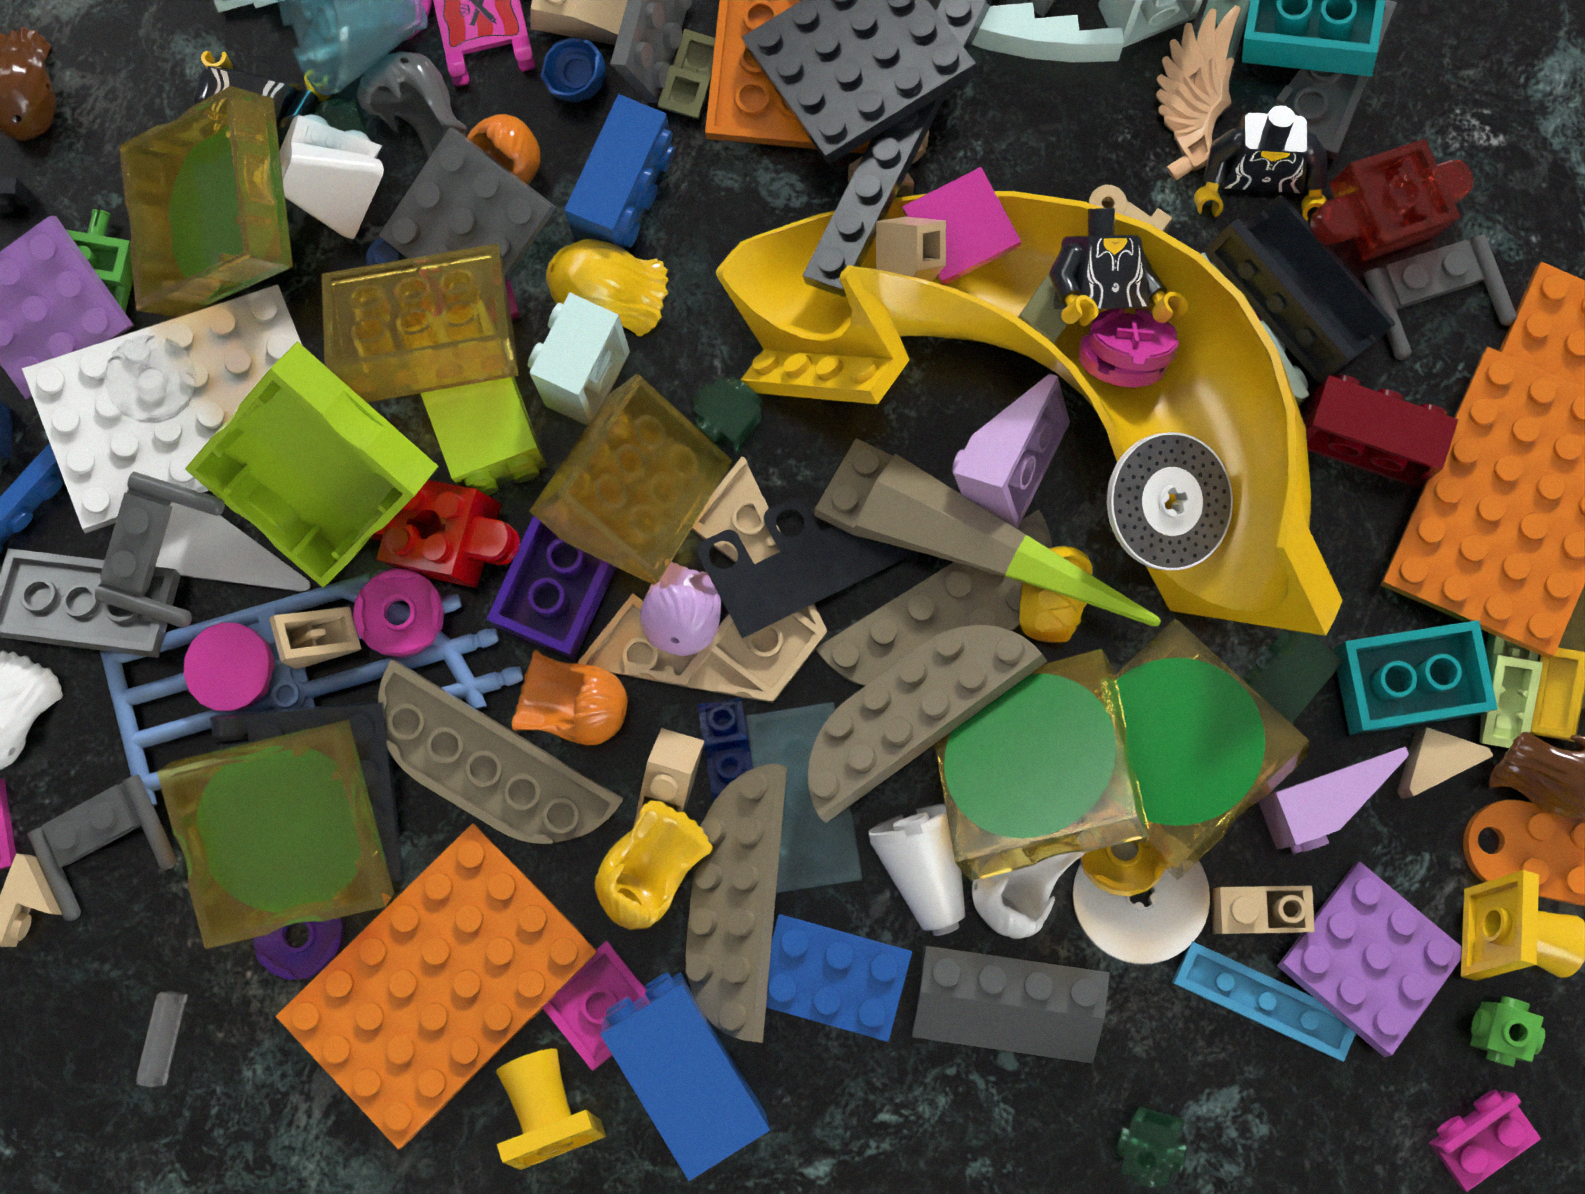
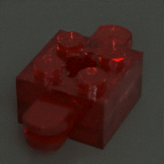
[1311,139,1473,261]

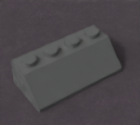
[912,946,1110,1063]

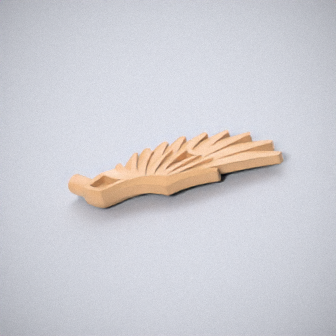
[1156,5,1241,181]

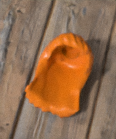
[467,114,540,185]
[511,650,628,745]

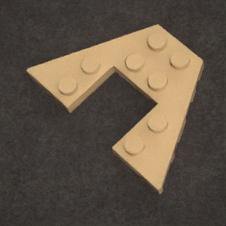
[578,456,827,703]

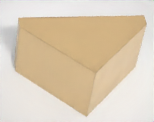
[269,607,361,670]
[1397,727,1493,799]

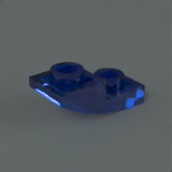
[698,697,753,799]

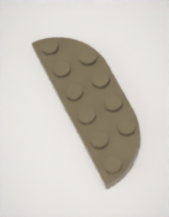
[815,509,1052,686]
[808,625,1047,823]
[378,659,623,844]
[686,764,787,1043]

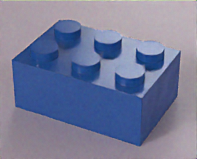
[564,94,675,249]
[766,914,912,1042]

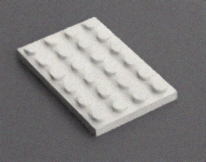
[22,285,302,533]

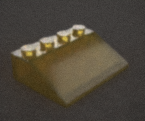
[322,243,519,402]
[529,373,733,585]

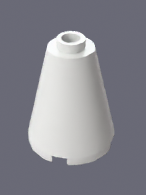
[868,804,965,936]

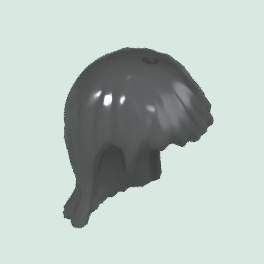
[357,51,467,159]

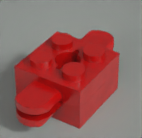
[370,480,520,588]

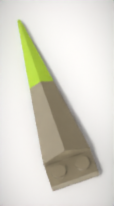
[814,438,1161,626]

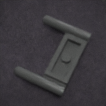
[1363,234,1517,360]
[95,471,225,628]
[27,775,177,921]

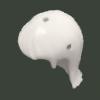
[0,650,63,770]
[972,827,1085,939]

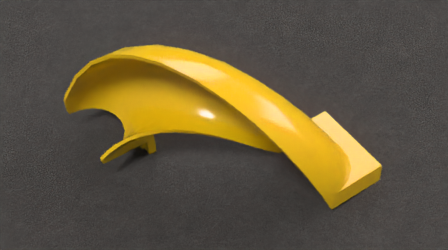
[716,191,1343,636]

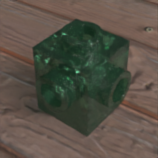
[1117,1107,1188,1187]

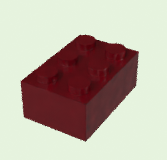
[1302,374,1459,488]

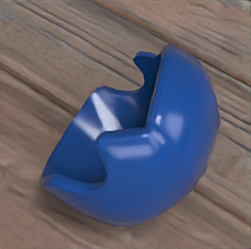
[541,37,606,103]

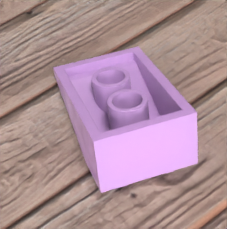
[952,374,1070,529]
[1257,747,1409,854]

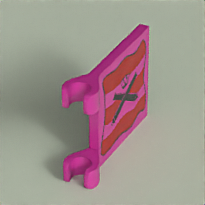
[433,0,536,87]

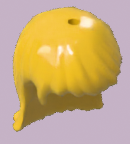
[546,239,669,336]
[595,800,713,930]

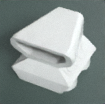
[275,114,384,239]

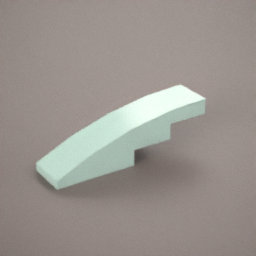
[971,3,1124,62]

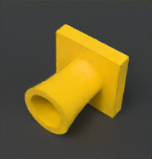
[1461,870,1585,981]
[496,1049,606,1170]

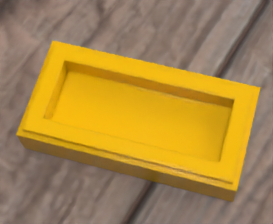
[1530,648,1585,742]

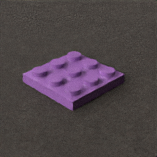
[0,216,134,399]
[1277,862,1462,1057]

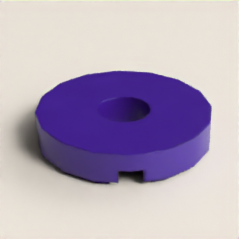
[252,901,344,980]

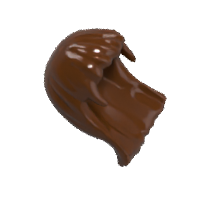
[0,26,57,141]
[1489,732,1585,818]

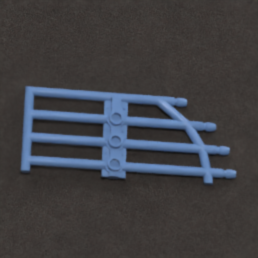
[100,568,524,806]

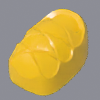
[1019,546,1093,643]

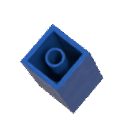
[600,972,770,1181]

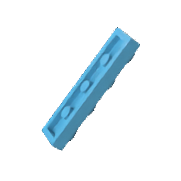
[1172,941,1356,1062]

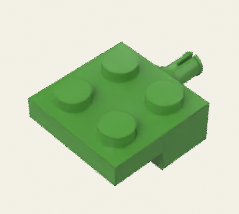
[66,209,140,312]

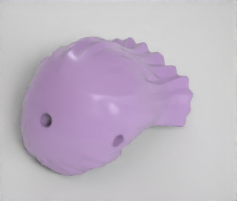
[640,553,721,656]

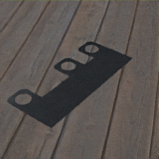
[697,448,918,639]

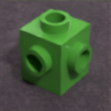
[1470,996,1545,1067]

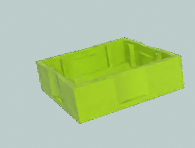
[185,341,438,588]

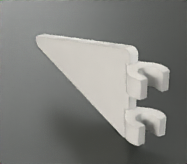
[156,503,311,592]

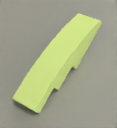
[1480,633,1543,748]

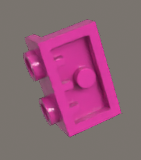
[1429,1090,1541,1192]

